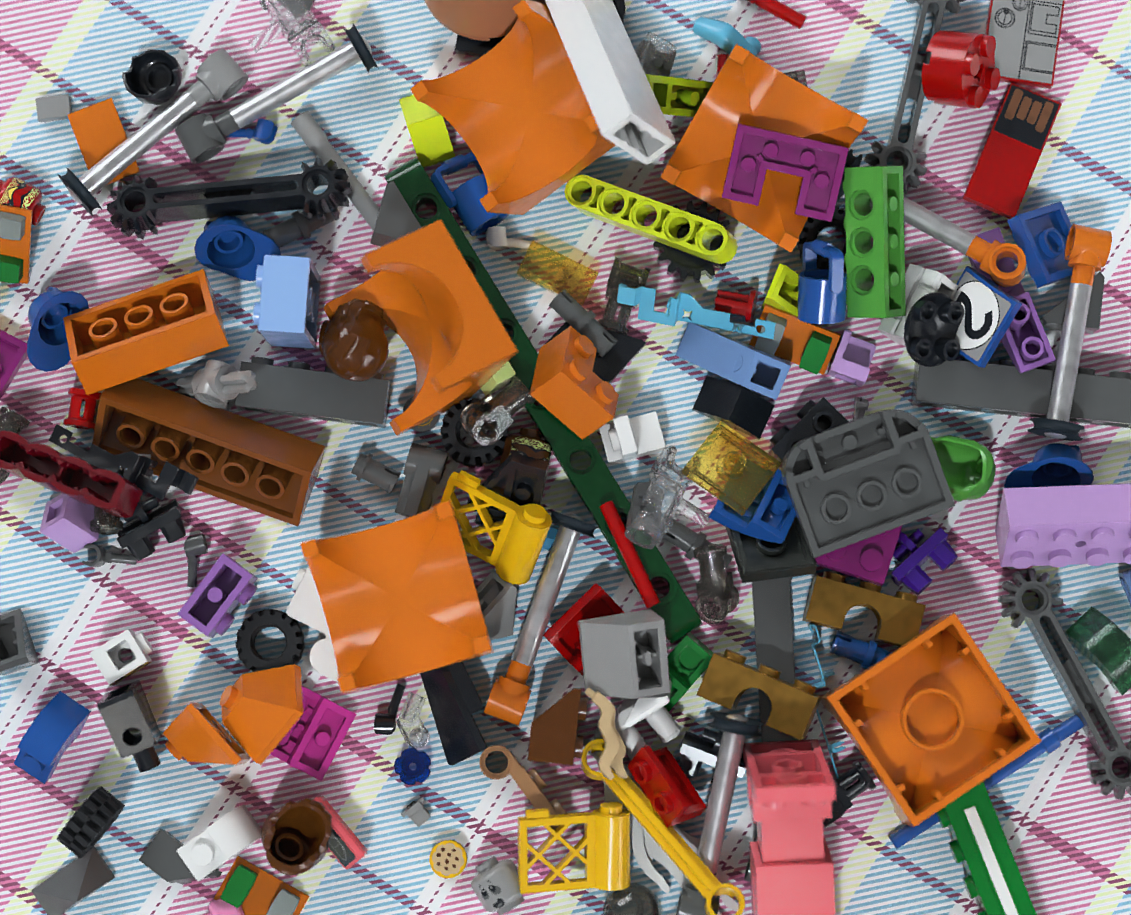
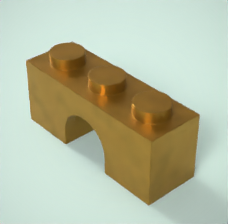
[802,571,926,647]
[696,649,822,740]

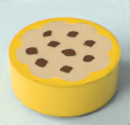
[429,840,467,878]

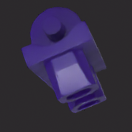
[891,527,958,595]

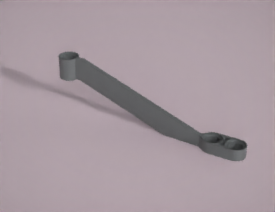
[744,577,799,882]

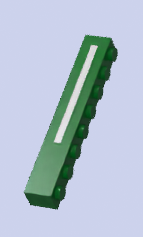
[936,781,1037,915]

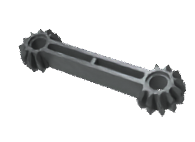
[864,0,965,195]
[998,568,1131,800]

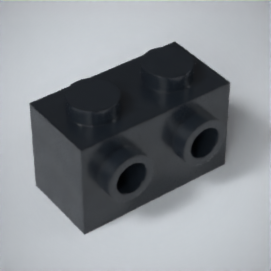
[769,397,849,466]

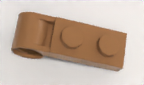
[479,745,568,830]

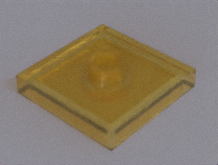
[681,421,781,516]

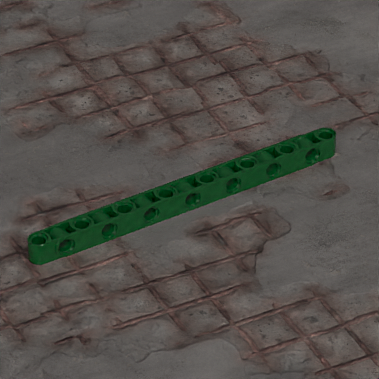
[384,157,703,643]

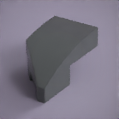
[139,829,222,885]

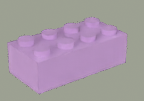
[995,484,1131,569]

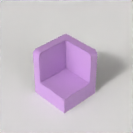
[827,329,876,387]
[40,493,104,553]

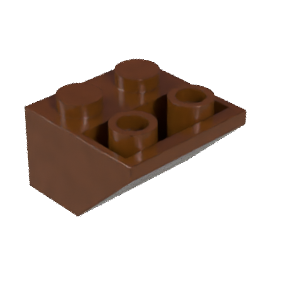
[527,688,588,766]

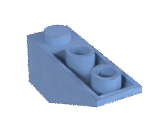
[675,323,792,400]

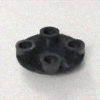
[904,292,964,367]

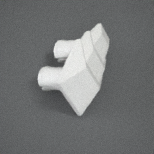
[594,680,681,761]

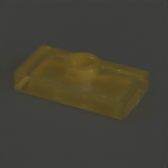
[516,241,599,306]

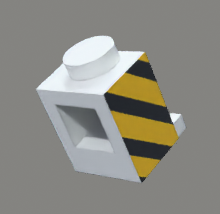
[90,629,153,686]

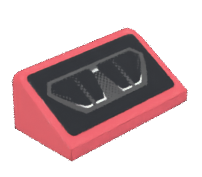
[313,795,368,869]

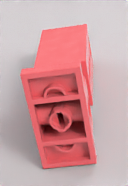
[743,739,836,915]

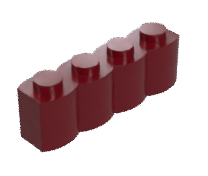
[0,431,143,518]

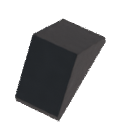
[692,376,775,440]

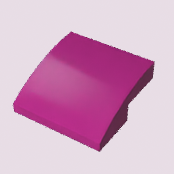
[271,686,357,781]

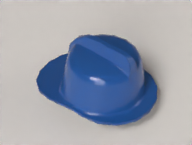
[194,216,281,281]
[27,286,89,372]
[1004,443,1094,488]

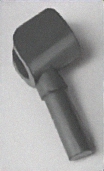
[184,534,208,587]
[82,544,137,567]

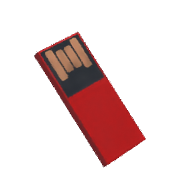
[962,82,1062,219]

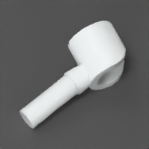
[486,226,538,251]

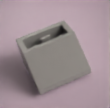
[578,609,670,699]

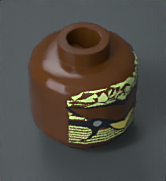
[499,428,552,466]

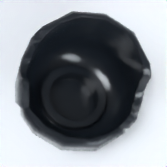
[122,49,182,105]

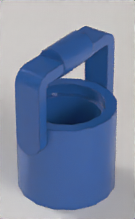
[431,152,510,236]
[798,239,847,324]

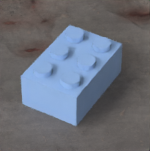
[253,255,321,349]

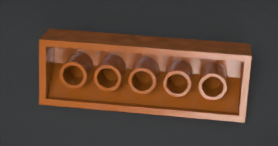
[92,378,325,526]

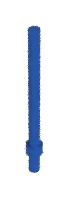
[889,714,1084,849]

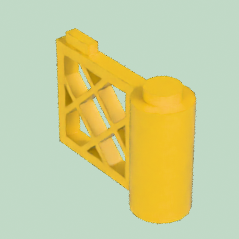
[440,470,552,585]
[517,801,630,894]

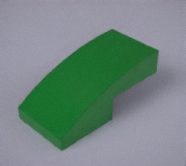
[664,632,713,712]

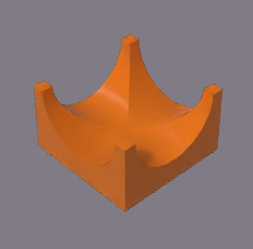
[410,0,615,215]
[660,44,869,253]
[323,219,518,436]
[300,501,494,694]
[821,613,1041,827]

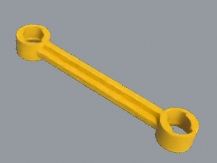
[581,739,745,915]

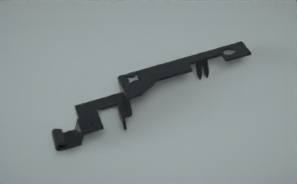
[49,424,199,501]

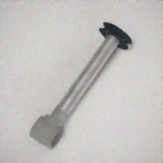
[57,49,249,216]

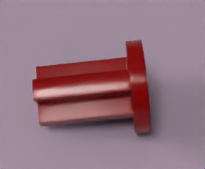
[714,289,758,323]

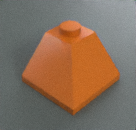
[219,664,303,765]
[163,703,251,765]

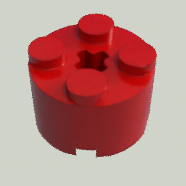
[922,30,1000,109]

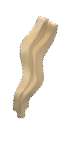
[585,687,628,780]

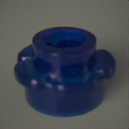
[394,748,431,785]

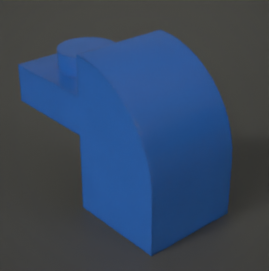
[14,691,91,784]

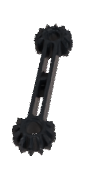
[106,157,352,240]

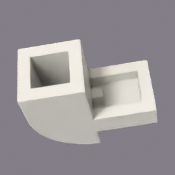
[599,411,666,463]
[176,805,261,882]

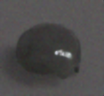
[603,882,663,915]

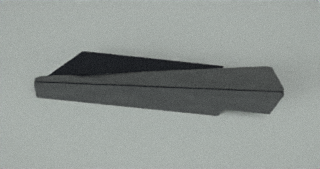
[420,662,488,765]

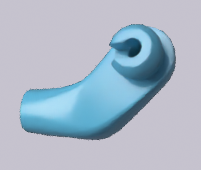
[693,17,761,57]

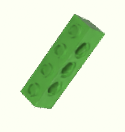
[843,166,906,318]

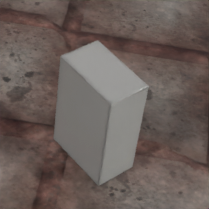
[35,94,72,123]

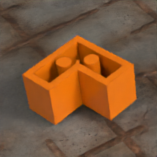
[530,326,619,440]

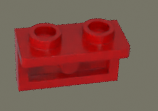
[543,583,625,676]
[627,745,707,828]

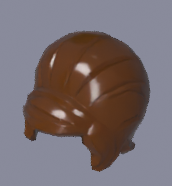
[319,299,389,381]
[261,798,332,875]

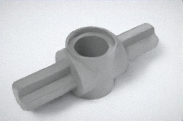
[176,360,258,408]

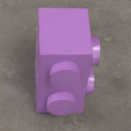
[178,554,258,638]

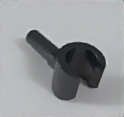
[374,684,406,735]

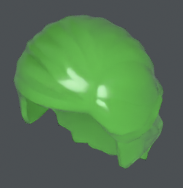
[931,435,996,502]

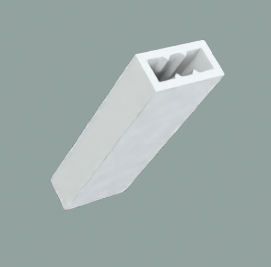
[545,0,676,165]

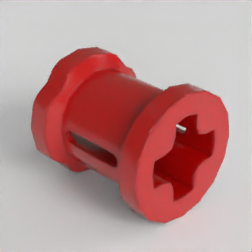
[63,388,102,430]

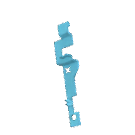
[617,283,776,339]
[808,623,846,779]

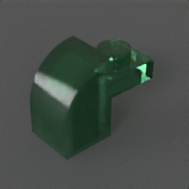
[1065,607,1131,695]

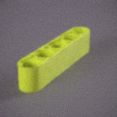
[565,175,738,264]

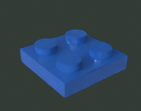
[1007,201,1073,288]

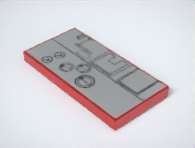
[985,0,1065,89]

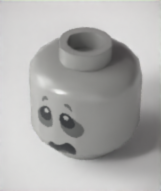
[471,856,525,915]

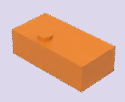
[63,269,229,395]

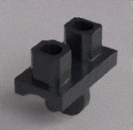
[117,496,186,561]
[679,728,746,783]

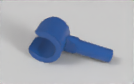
[226,118,278,144]

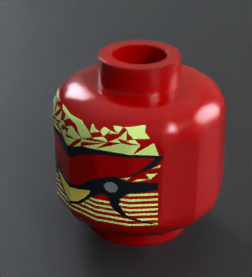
[0,177,46,226]

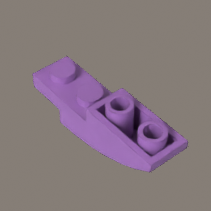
[968,227,1056,374]

